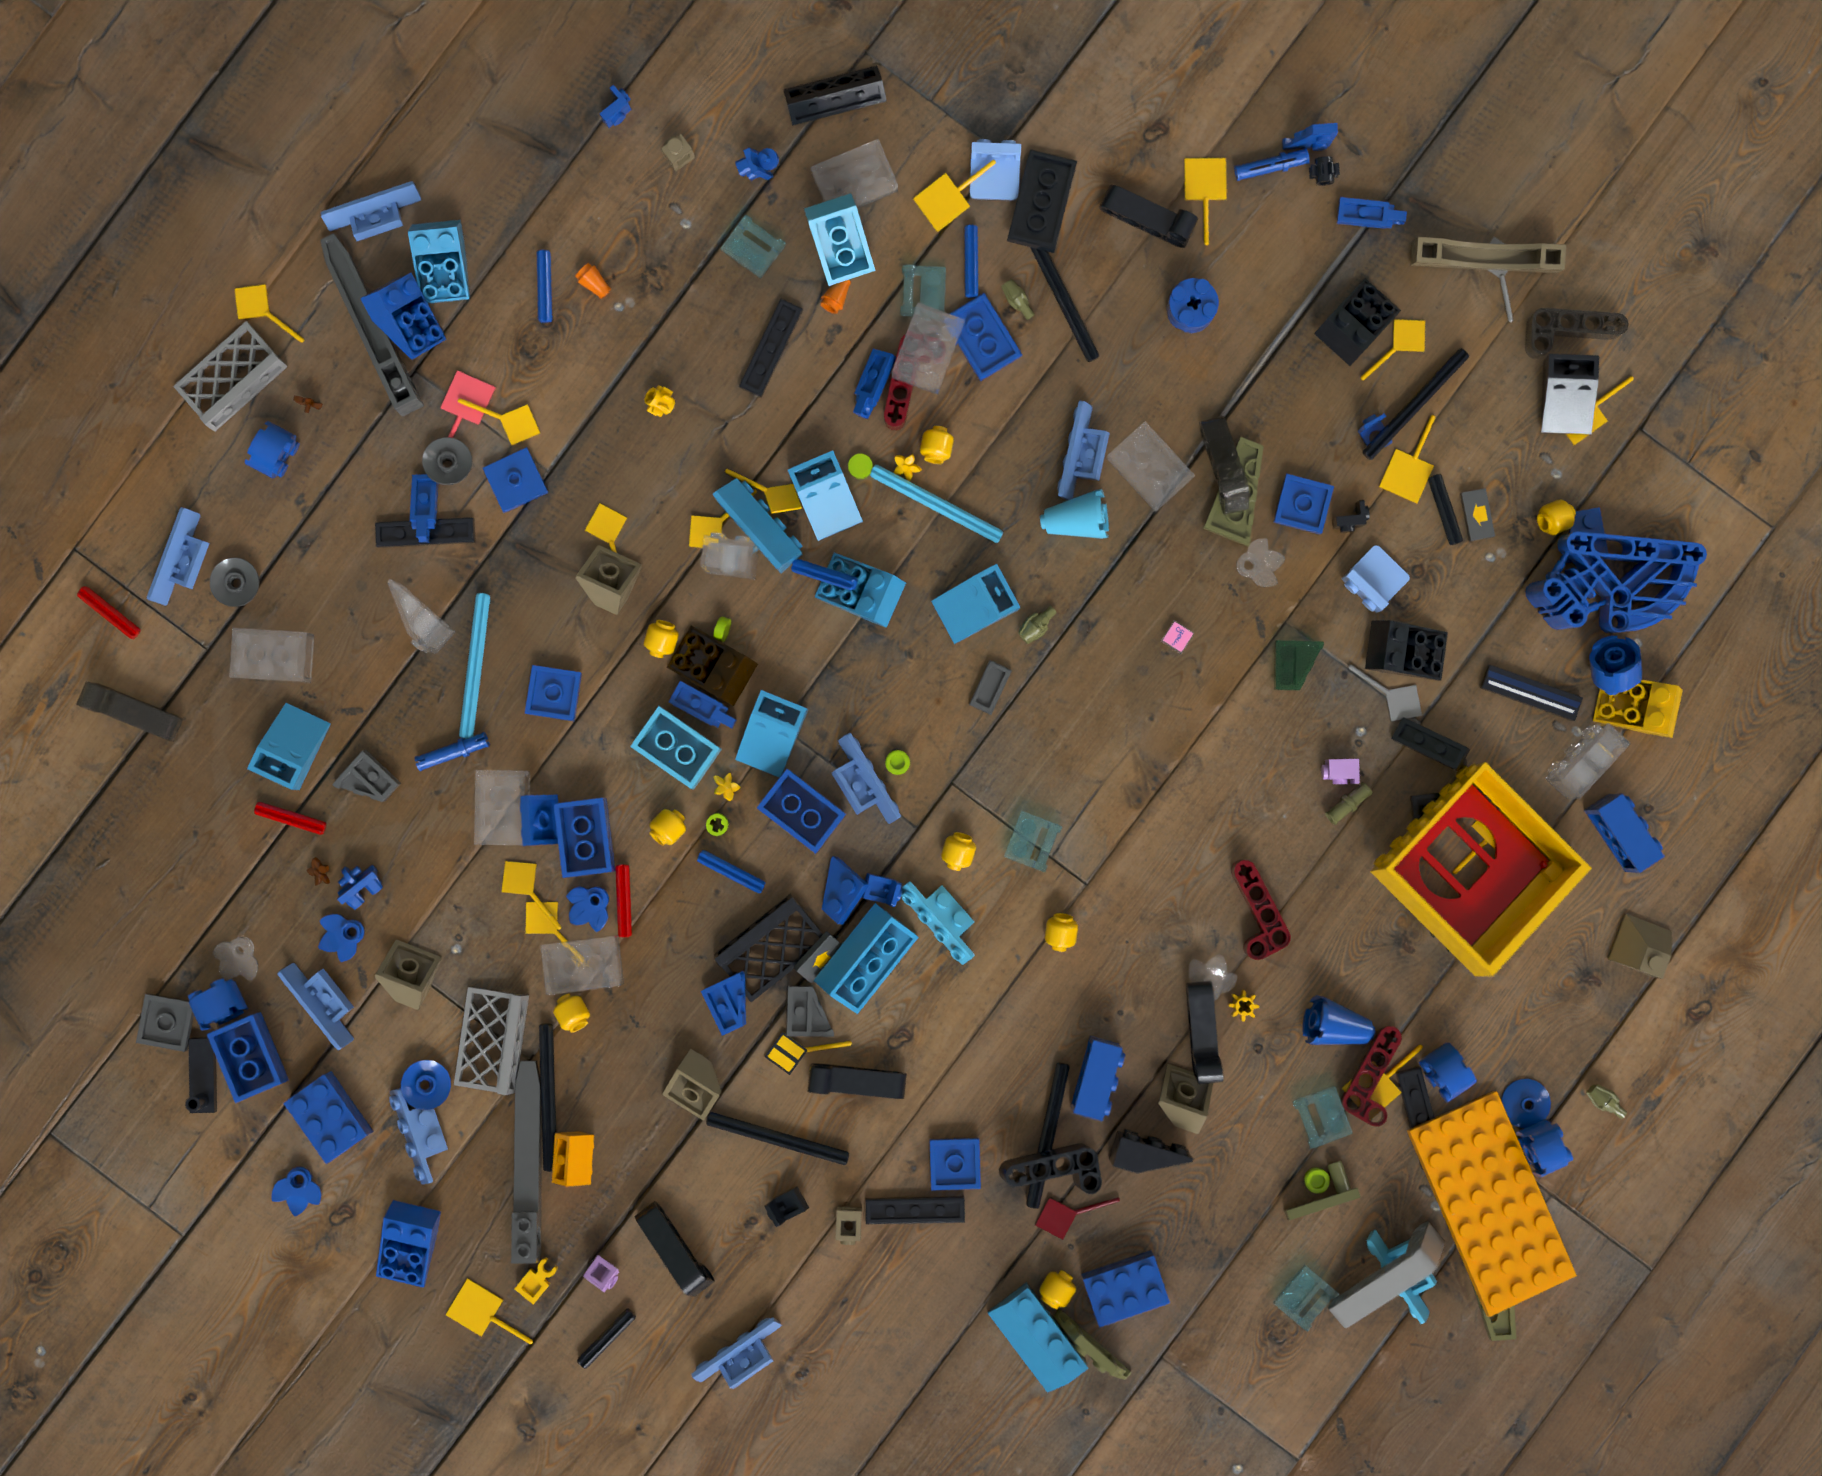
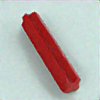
[77,586,141,639]
[254,802,327,835]
[615,864,632,937]

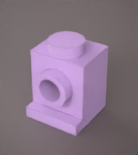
[1321,759,1360,784]
[583,1255,619,1292]

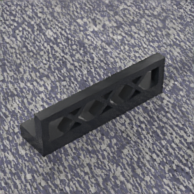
[783,65,887,126]

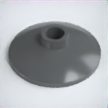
[422,437,472,485]
[210,558,259,607]

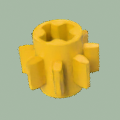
[644,385,675,417]
[1227,990,1259,1022]

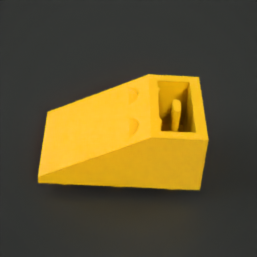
[1593,680,1683,738]

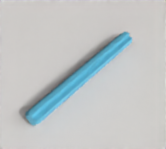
[870,465,1003,543]
[459,593,490,738]

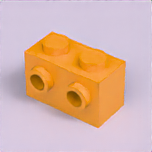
[552,1131,594,1187]

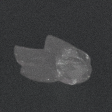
[1236,538,1285,587]
[212,937,258,981]
[1189,954,1237,1001]

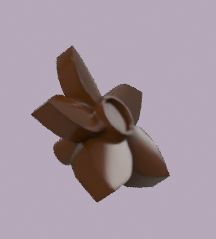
[293,396,323,413]
[306,857,330,886]

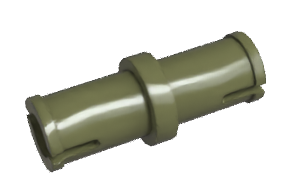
[1325,782,1373,825]

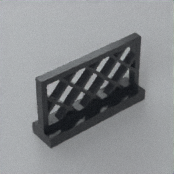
[714,893,823,1002]

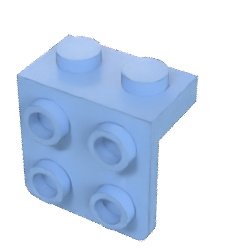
[970,139,1021,200]
[1341,545,1409,613]

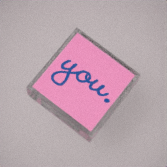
[1161,620,1195,654]

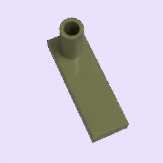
[1284,1161,1361,1220]

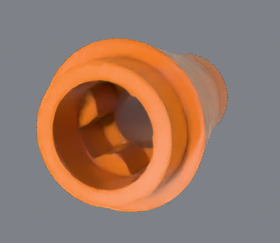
[575,262,611,299]
[820,280,851,314]

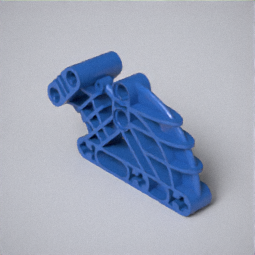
[1525,532,1707,634]

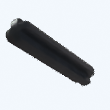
[1428,474,1463,545]
[577,1308,636,1369]

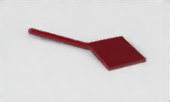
[1035,1197,1120,1240]

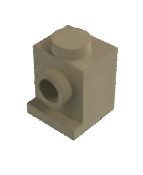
[661,134,695,172]
[835,1206,862,1245]

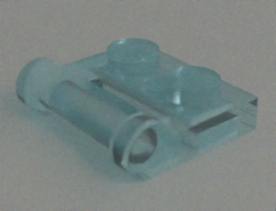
[721,215,786,279]
[900,265,946,318]
[1004,811,1063,872]
[1292,1086,1353,1149]
[1273,1264,1339,1332]

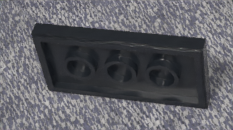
[1007,149,1077,253]

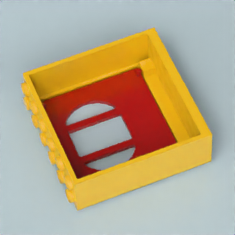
[1370,762,1591,977]

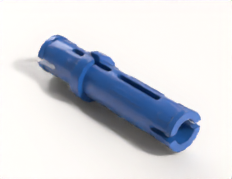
[1234,148,1310,181]
[415,732,490,771]

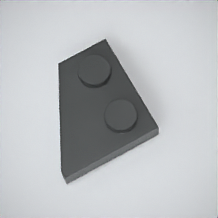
[332,750,401,802]
[786,986,834,1037]

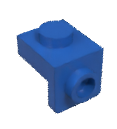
[600,85,631,128]
[862,873,902,907]

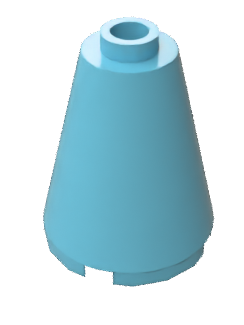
[1040,489,1109,539]

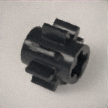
[1309,156,1340,186]

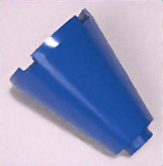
[1302,995,1375,1045]

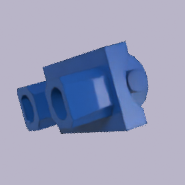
[735,147,779,180]
[337,864,383,910]

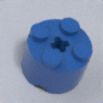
[1166,278,1219,333]
[245,421,300,479]
[1589,636,1642,695]
[188,978,248,1030]
[1418,1042,1477,1103]
[1516,1120,1573,1178]

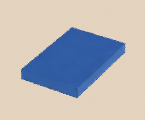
[942,293,1022,382]

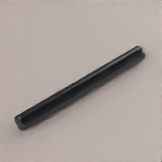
[1030,247,1099,362]
[1362,348,1469,460]
[539,1023,556,1172]
[1026,1063,1070,1209]
[706,1112,849,1165]

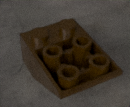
[666,625,758,706]

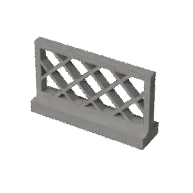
[173,321,288,431]
[454,987,529,1095]

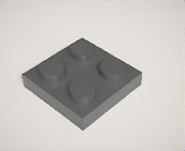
[136,993,194,1052]

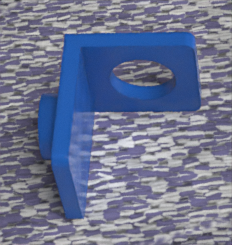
[1358,413,1392,447]

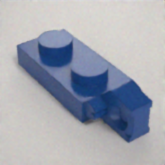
[1336,197,1407,229]
[853,349,896,419]
[410,474,438,542]
[669,681,737,729]

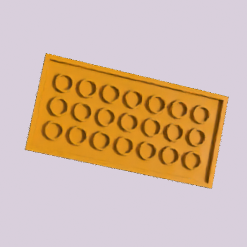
[1407,1091,1577,1317]

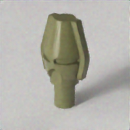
[1001,279,1035,320]
[1018,606,1057,644]
[1586,1084,1627,1119]

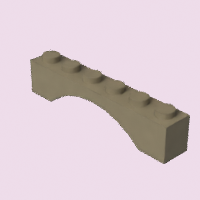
[1411,237,1566,273]

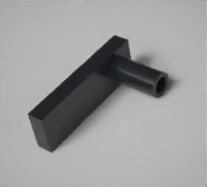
[1391,717,1470,771]
[185,1038,217,1113]

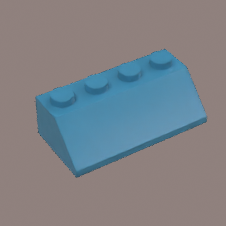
[712,478,803,574]
[813,903,919,1014]
[987,1282,1088,1393]

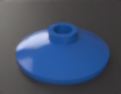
[401,1060,451,1110]
[1501,1079,1551,1128]

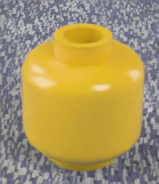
[920,426,954,464]
[1537,499,1576,535]
[644,620,679,658]
[649,809,686,846]
[941,832,976,871]
[1044,913,1078,952]
[553,994,590,1033]
[1039,1270,1076,1309]

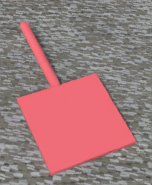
[441,371,496,438]

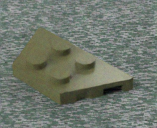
[1054,1309,1132,1380]

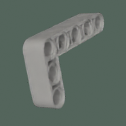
[1328,1221,1445,1328]

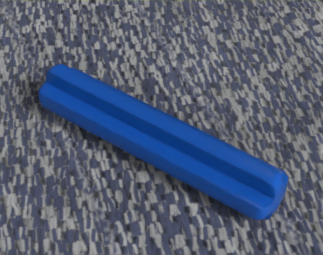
[964,225,978,298]
[537,250,552,323]
[791,559,858,590]
[697,850,766,893]

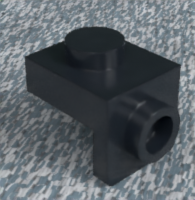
[1332,500,1370,533]
[765,1186,809,1227]

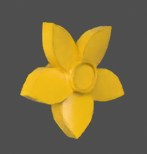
[894,454,922,482]
[714,772,741,801]

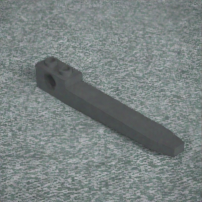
[320,233,424,417]
[511,1061,542,1263]

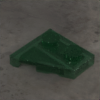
[1274,640,1324,691]

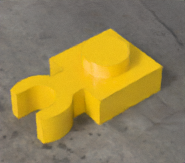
[515,1257,558,1305]

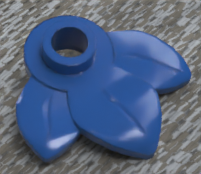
[566,887,609,932]
[318,914,365,962]
[271,1167,321,1216]

